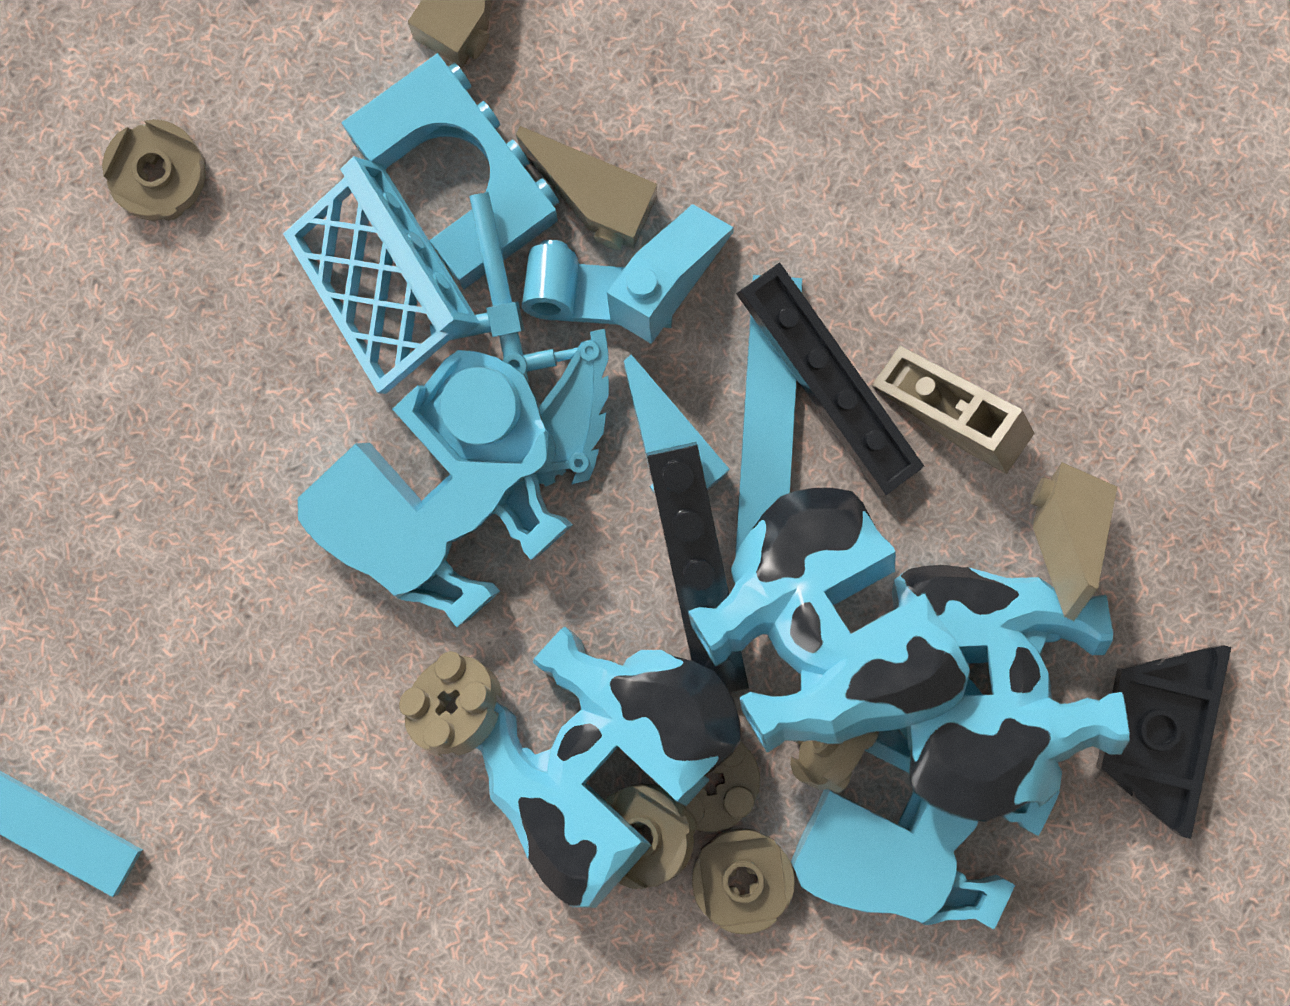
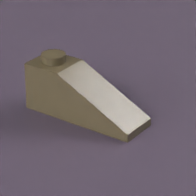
[407,0,491,68]
[516,126,657,250]
[872,345,1035,474]
[1031,462,1117,621]

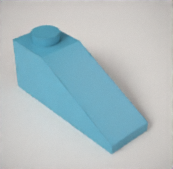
[606,204,734,344]
[624,354,730,494]

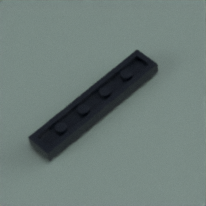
[736,262,925,497]
[646,442,749,692]

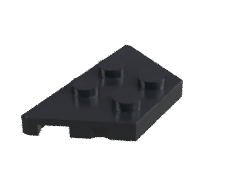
[1096,645,1231,839]

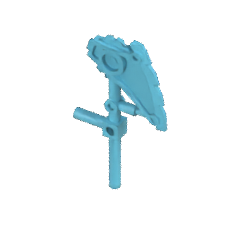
[430,192,609,487]

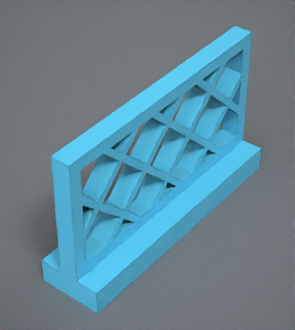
[283,157,480,394]

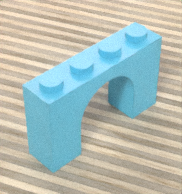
[341,53,559,289]

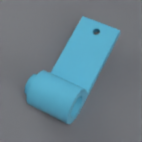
[522,240,673,328]

